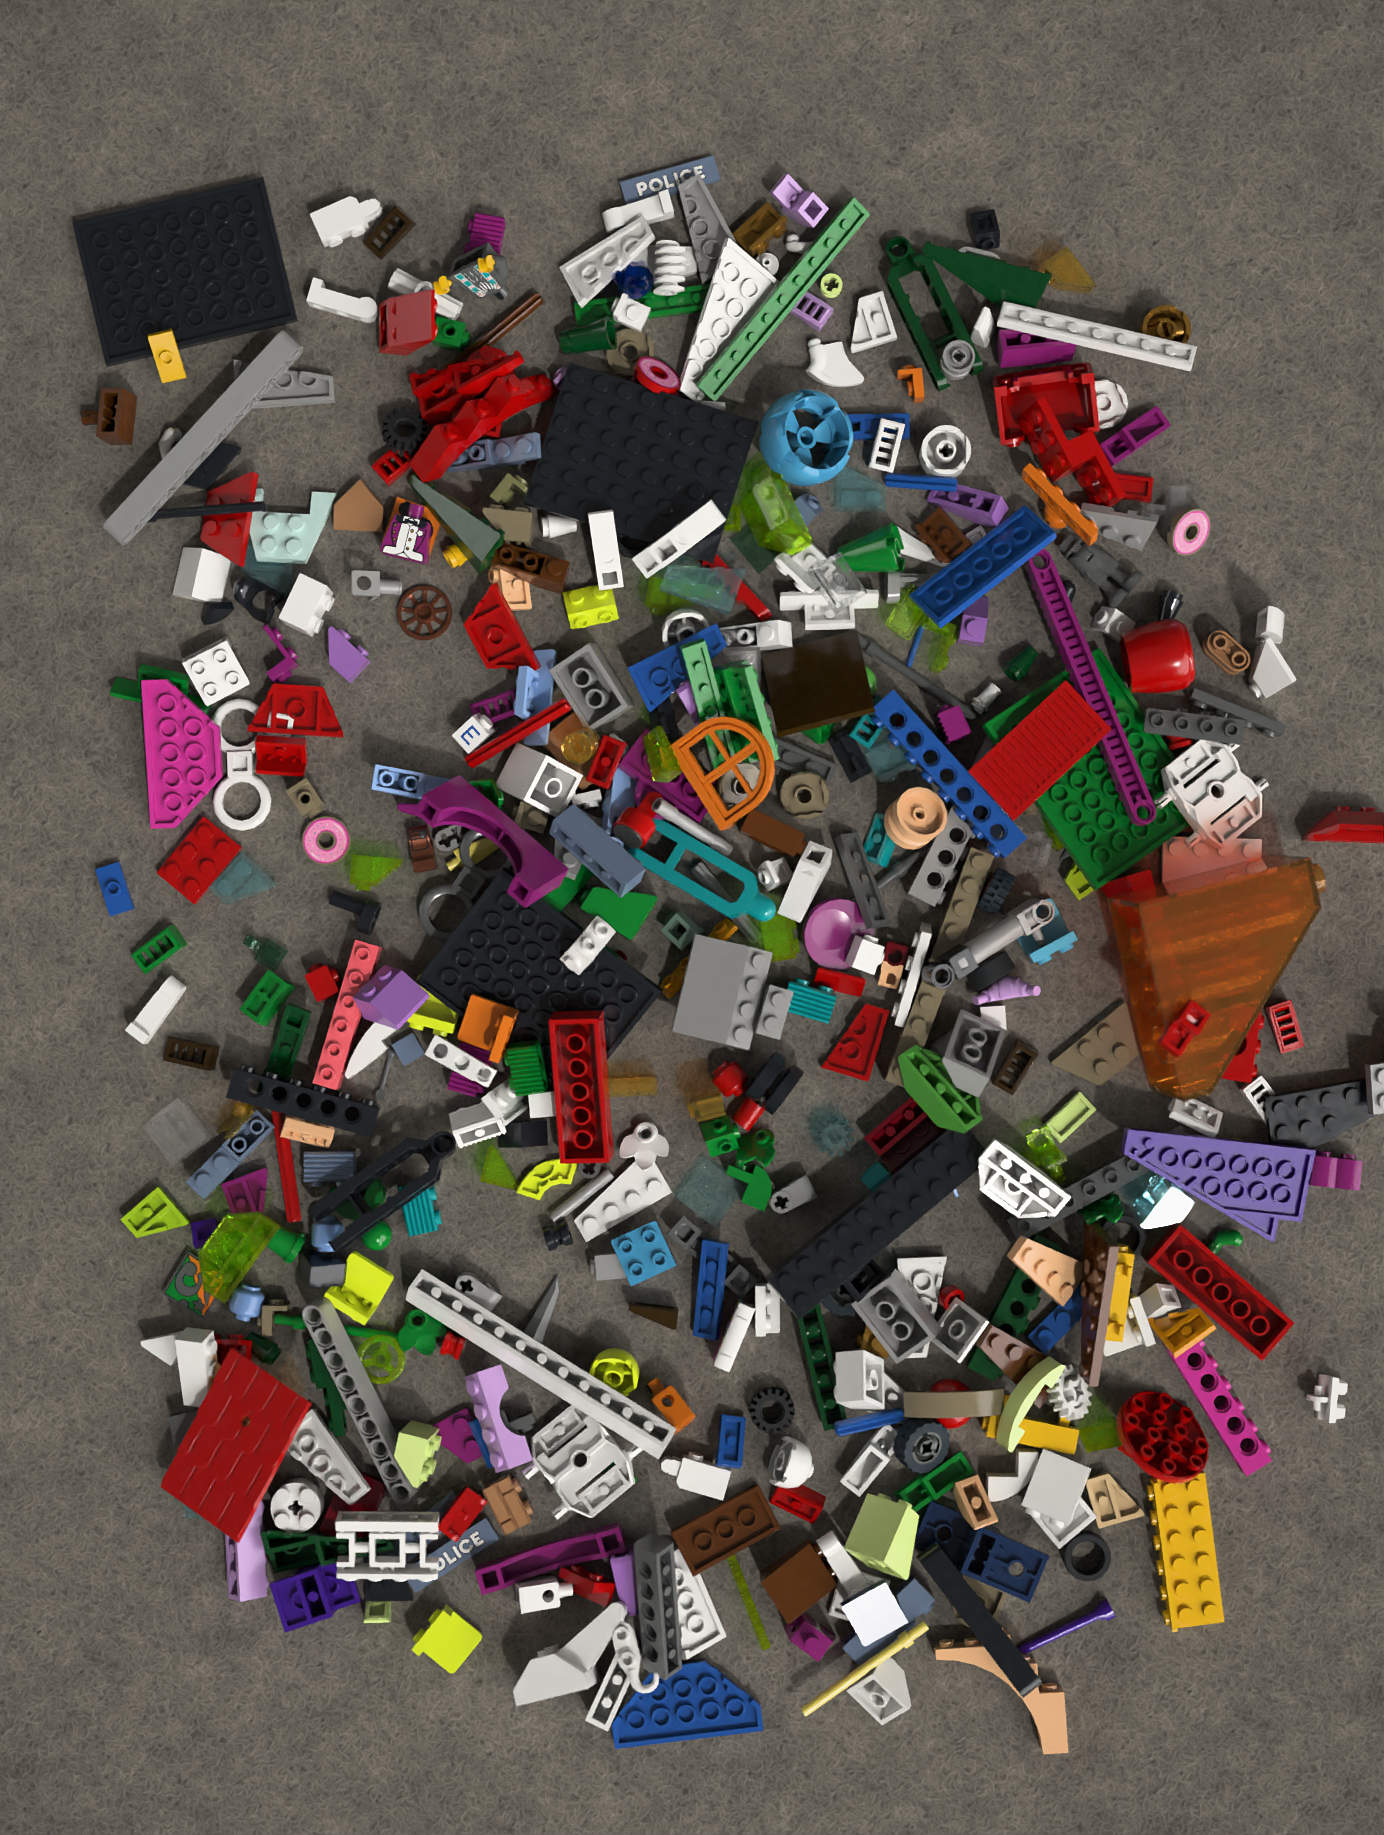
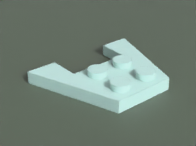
[250,488,337,564]

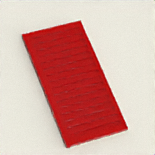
[967,680,1112,821]

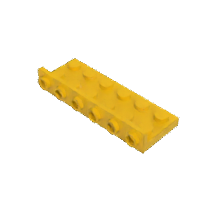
[1146,1471,1224,1632]

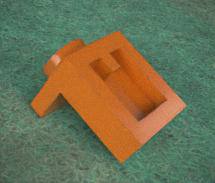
[896,365,925,403]

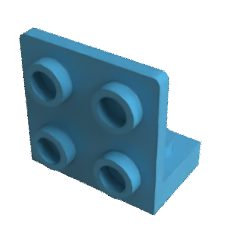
[611,1221,677,1286]

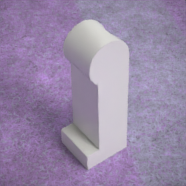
[602,189,674,234]
[306,277,379,323]
[125,975,187,1044]
[424,1035,497,1087]
[816,1530,871,1597]

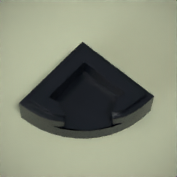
[201,602,234,625]

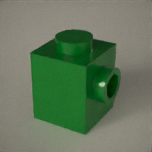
[432,316,470,352]

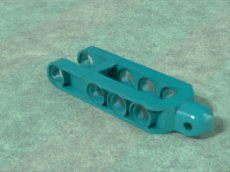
[627,819,776,922]

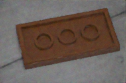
[670,1483,781,1577]

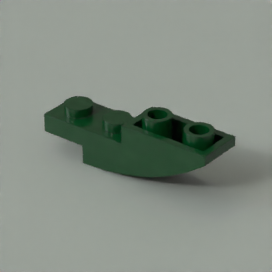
[305,1337,348,1437]

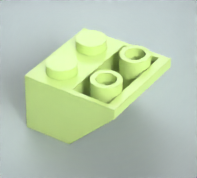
[394,1420,442,1488]

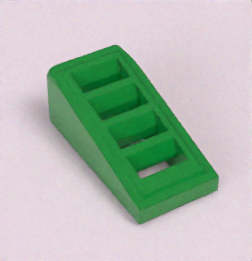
[131,925,188,974]

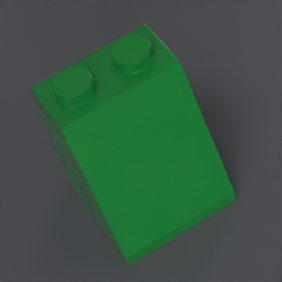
[579,887,658,941]

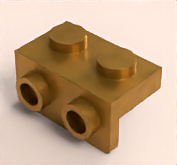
[732,202,788,258]

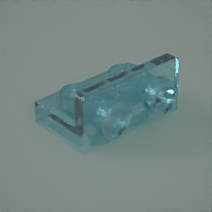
[863,733,924,782]

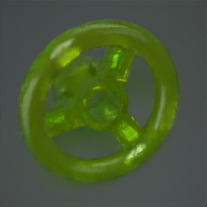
[357,1334,406,1384]

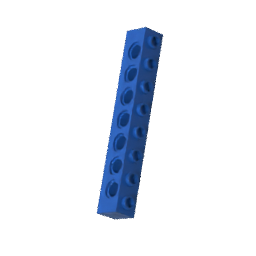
[870,690,1027,859]

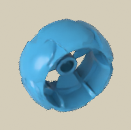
[759,389,854,486]

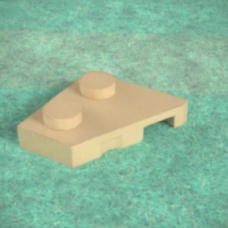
[1085,1472,1145,1529]

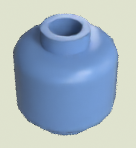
[311,1216,344,1252]
[229,1283,265,1321]

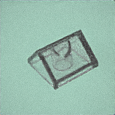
[808,552,868,614]
[721,647,760,687]

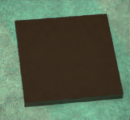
[761,630,876,738]

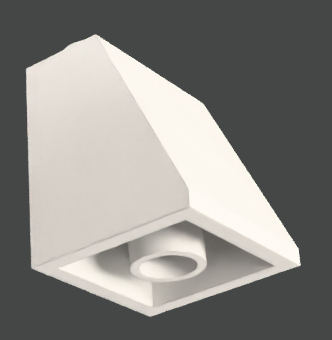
[496,743,583,817]

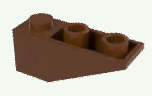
[491,543,570,594]

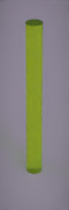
[727,1554,771,1650]

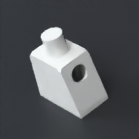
[514,1575,573,1613]

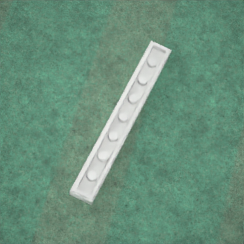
[997,301,1197,372]

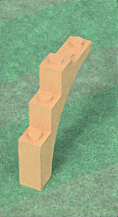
[934,1626,1068,1754]

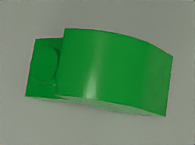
[725,1162,772,1211]

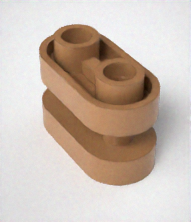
[1202,630,1250,675]

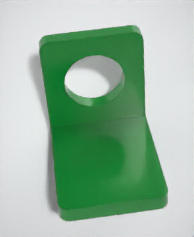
[467,778,504,810]

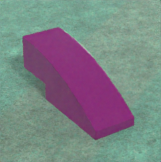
[1100,406,1171,467]

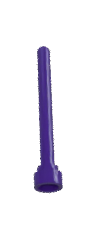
[1016,1598,1116,1655]

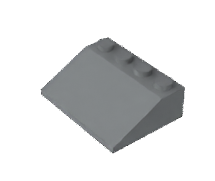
[671,934,773,1050]

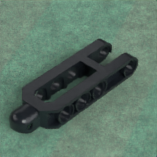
[307,1131,457,1253]

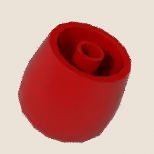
[1120,619,1195,693]

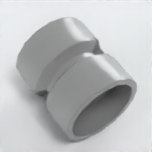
[940,340,975,380]

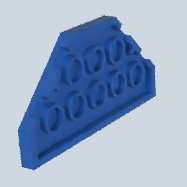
[612,1659,764,1749]

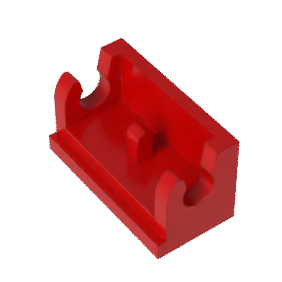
[438,1484,488,1542]

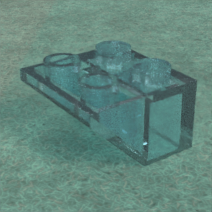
[1131,1174,1196,1229]

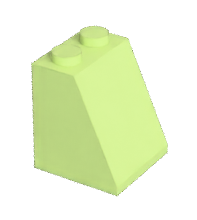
[844,1493,919,1580]

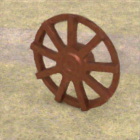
[397,585,452,641]

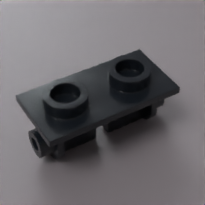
[647,696,680,741]
[828,728,873,783]

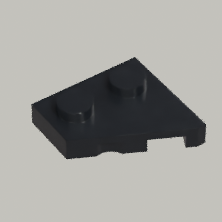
[183,442,242,491]

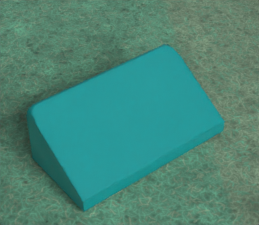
[863,812,896,868]

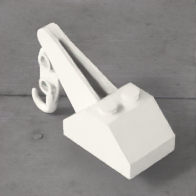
[513,1601,659,1706]

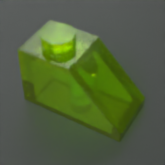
[349,854,404,891]

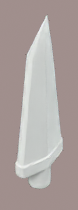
[898,527,949,567]

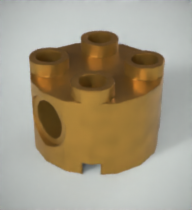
[1138,305,1191,344]

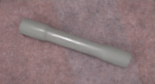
[652,797,733,857]

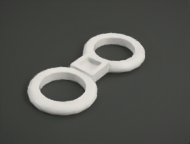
[212,698,271,831]

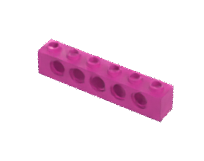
[1163,1340,1272,1476]

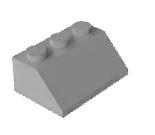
[549,643,635,733]
[942,1009,1006,1097]
[851,1268,941,1364]

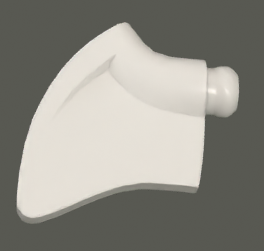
[806,338,864,387]

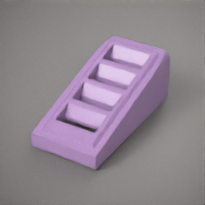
[790,292,834,332]

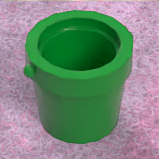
[265,1225,306,1264]

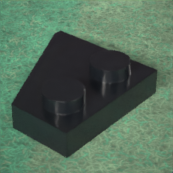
[365,1553,414,1601]

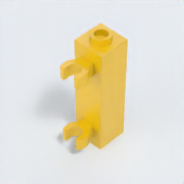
[1105,1243,1135,1342]
[981,1394,1079,1455]

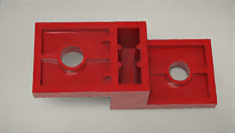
[1017,397,1127,507]

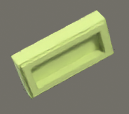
[1043,1091,1097,1143]

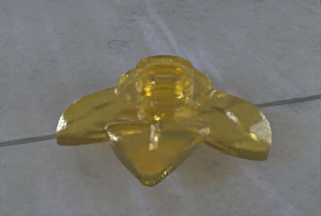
[216,1101,254,1139]

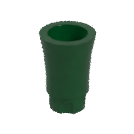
[559,315,617,355]

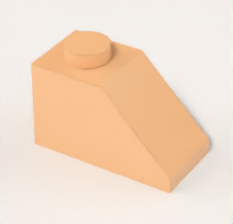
[952,1475,998,1530]

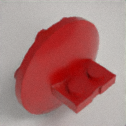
[1117,1391,1209,1484]

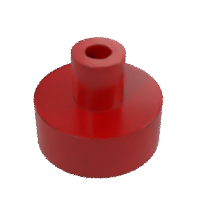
[938,1285,964,1310]

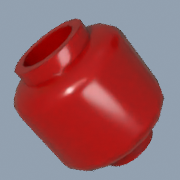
[712,1060,749,1098]

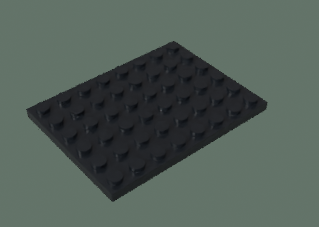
[72,177,298,367]
[524,362,758,564]
[416,867,663,1088]

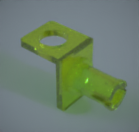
[1026,1125,1068,1184]

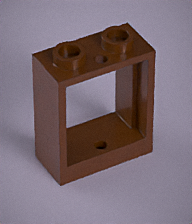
[740,809,807,859]

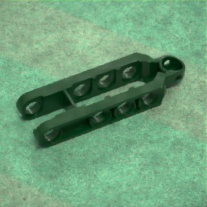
[885,236,984,392]

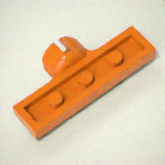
[1021,463,1099,547]

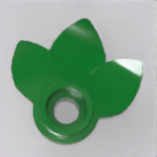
[735,1129,776,1168]
[1077,1193,1124,1225]
[398,1309,447,1356]

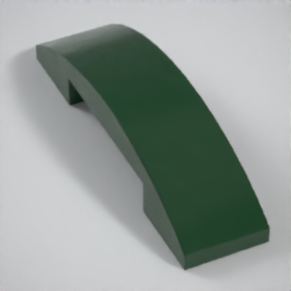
[256,1002,311,1100]

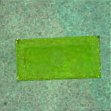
[884,583,926,641]

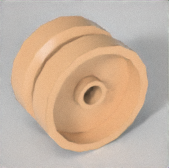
[884,787,947,850]

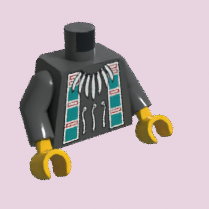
[433,242,510,300]

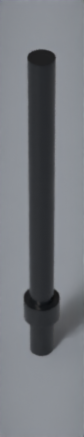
[147,501,266,523]

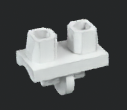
[1306,1374,1348,1423]

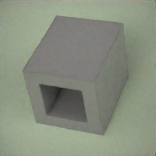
[590,1252,626,1281]

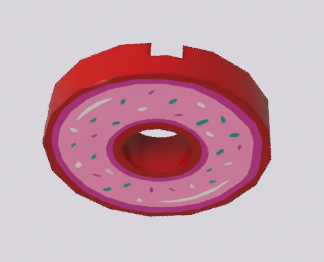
[633,356,681,395]

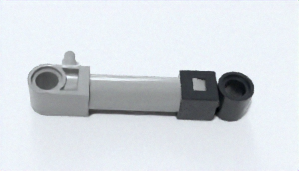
[922,898,1055,989]

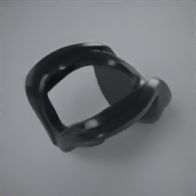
[233,576,285,623]

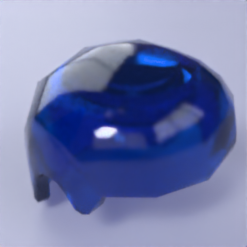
[614,265,654,300]

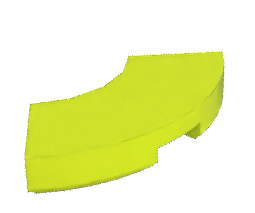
[516,1158,578,1200]

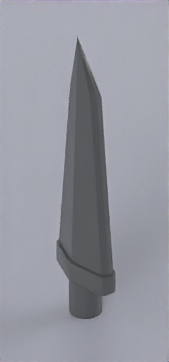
[523,1275,559,1345]

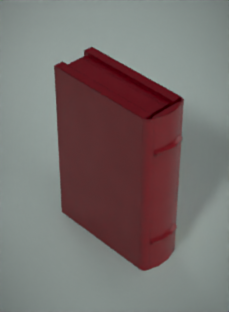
[320,1469,387,1538]

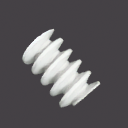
[653,240,686,296]

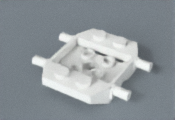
[1154,740,1269,850]
[522,1405,643,1520]

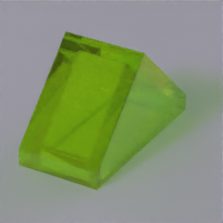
[480,1143,519,1190]
[1079,1415,1123,1453]

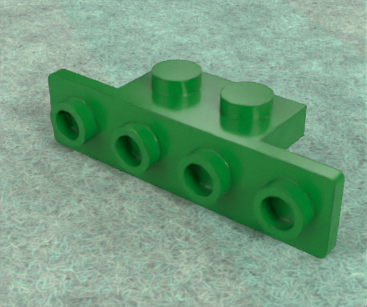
[110,664,212,714]

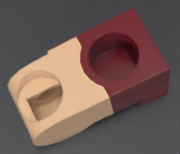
[877,940,909,990]

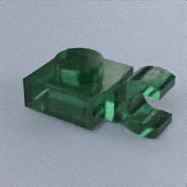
[243,935,289,972]

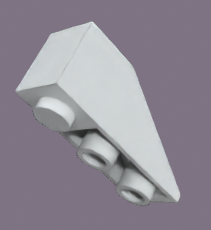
[588,509,624,590]
[719,620,793,653]
[778,841,832,923]

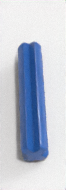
[885,473,958,492]
[834,1407,904,1436]

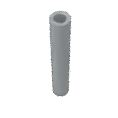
[549,1168,614,1224]

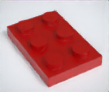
[157,816,243,905]

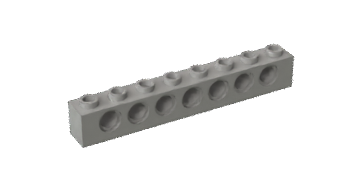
[906,735,994,908]

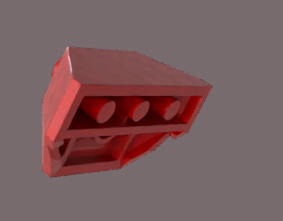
[1302,806,1384,844]

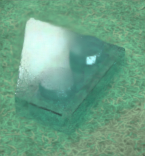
[242,546,293,597]

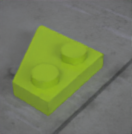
[120,1186,190,1238]

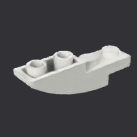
[632,500,726,579]

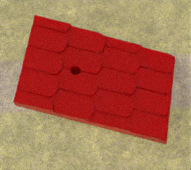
[160,1348,312,1543]

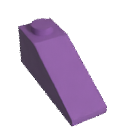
[927,484,1009,529]

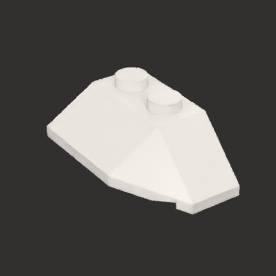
[978,1139,1071,1218]

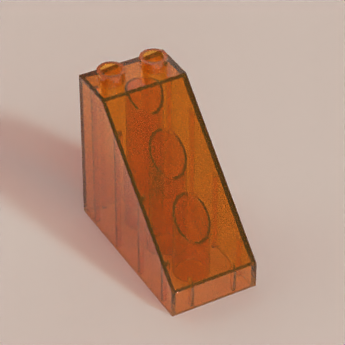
[1106,854,1326,1101]

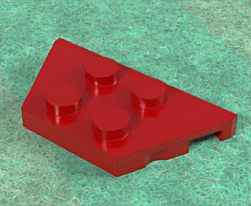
[200,472,259,567]
[463,582,541,670]
[247,683,344,738]

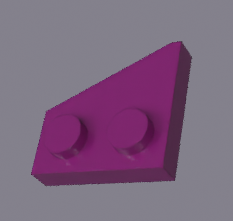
[221,1167,268,1231]
[433,1407,483,1464]

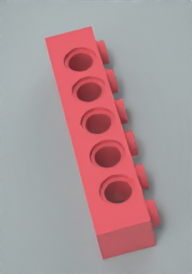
[313,940,382,1090]

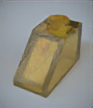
[1040,246,1096,294]

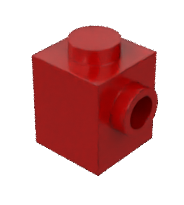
[304,963,341,1002]

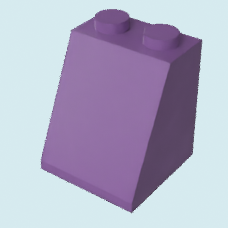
[610,1545,639,1615]

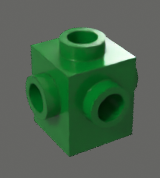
[700,1115,741,1158]

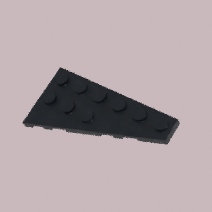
[1263,1077,1377,1149]

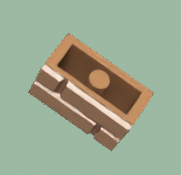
[482,1473,534,1535]

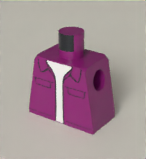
[784,1612,836,1662]

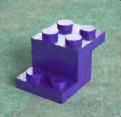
[269,1563,362,1632]

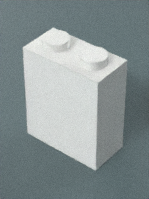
[1021,1449,1091,1528]

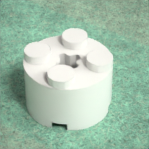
[919,425,971,477]
[270,1478,325,1533]

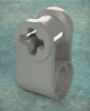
[768,1174,818,1213]
[455,1272,503,1312]

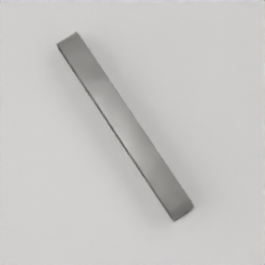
[302,1297,421,1504]

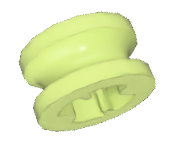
[820,273,842,298]

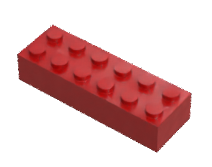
[549,1010,614,1164]
[1143,1222,1295,1361]

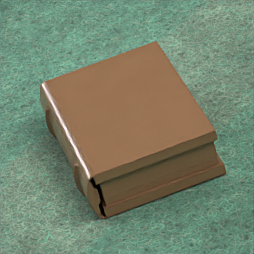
[543,712,600,793]

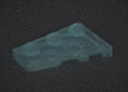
[660,565,746,615]

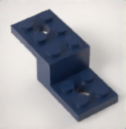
[914,1500,1049,1603]

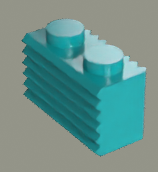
[787,978,837,1024]
[398,1185,442,1237]

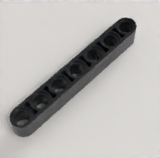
[916,1541,1043,1698]

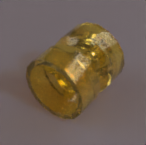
[561,726,601,764]

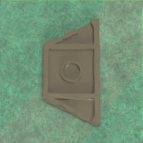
[1050,1002,1138,1086]

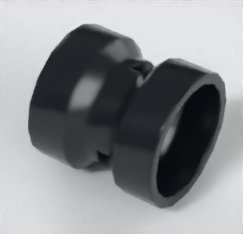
[542,1220,573,1251]

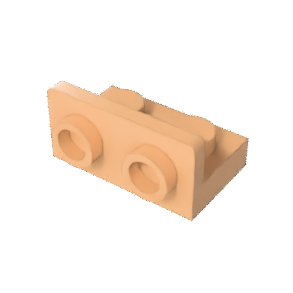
[488,565,532,611]
[280,1114,335,1149]

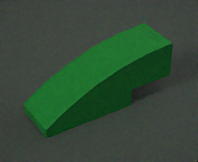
[893,1451,974,1512]

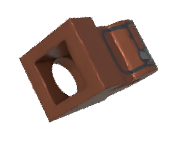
[408,824,438,873]

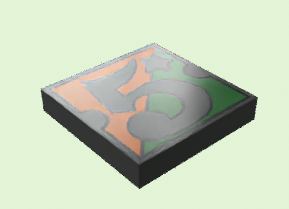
[162,1251,232,1320]

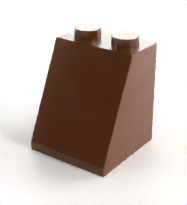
[759,1539,837,1624]

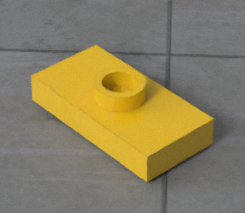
[148,329,187,383]

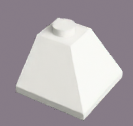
[1248,638,1297,701]
[846,1657,911,1725]

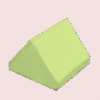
[364,1601,391,1623]

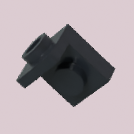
[970,209,1000,250]

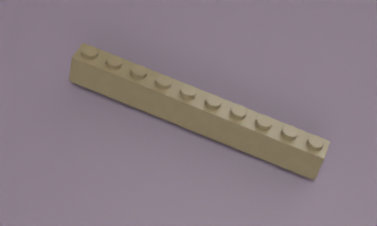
[883,847,994,1087]

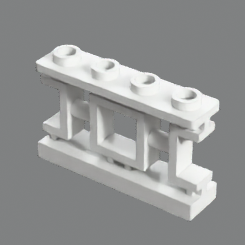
[335,1511,439,1582]

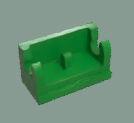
[239,969,295,1027]

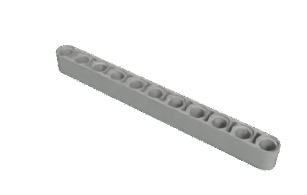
[103,331,303,545]

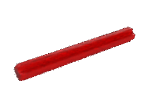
[465,698,571,768]
[271,1110,302,1223]

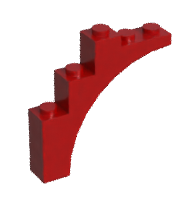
[409,373,557,483]

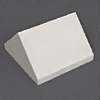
[172,547,231,603]

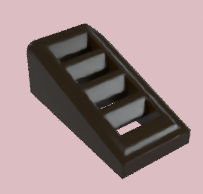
[363,206,416,260]
[163,1036,220,1071]
[992,1038,1039,1096]
[628,1301,679,1330]

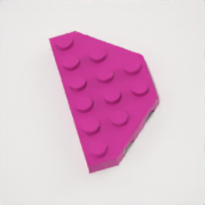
[141,679,223,829]

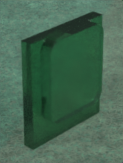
[731,516,788,574]

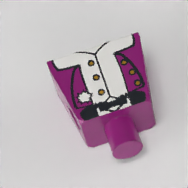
[380,503,431,566]

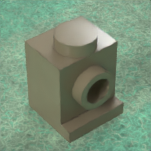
[286,778,325,818]

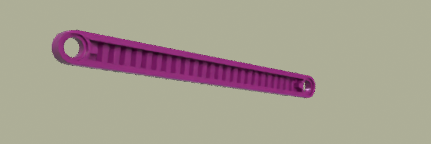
[1025,549,1156,826]

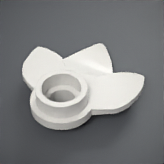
[620,1122,669,1171]

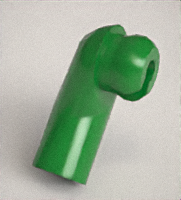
[1206,1229,1243,1255]

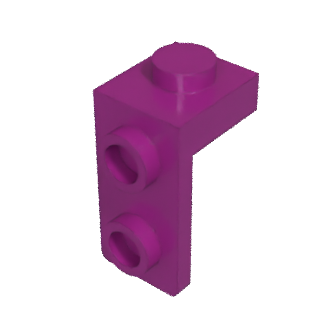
[263,624,299,684]

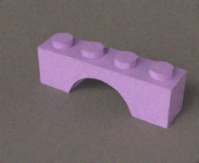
[464,1364,533,1473]

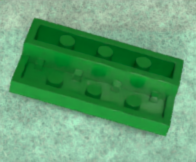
[713,660,779,764]

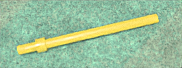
[801,1621,929,1716]

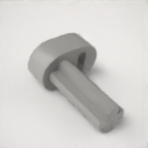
[884,572,935,604]

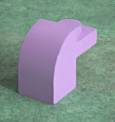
[769,174,829,228]

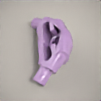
[972,975,1041,1005]

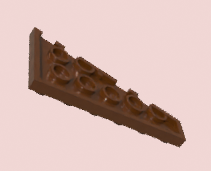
[1079,1220,1119,1386]

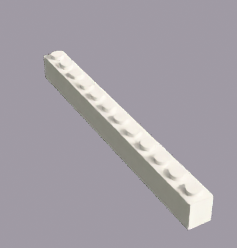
[405,1269,676,1459]

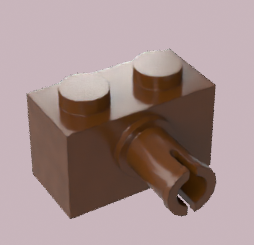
[81,388,137,445]

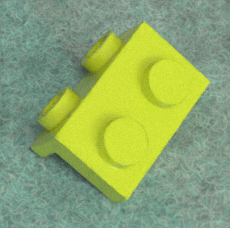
[563,585,619,630]

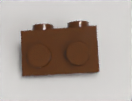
[914,507,973,563]

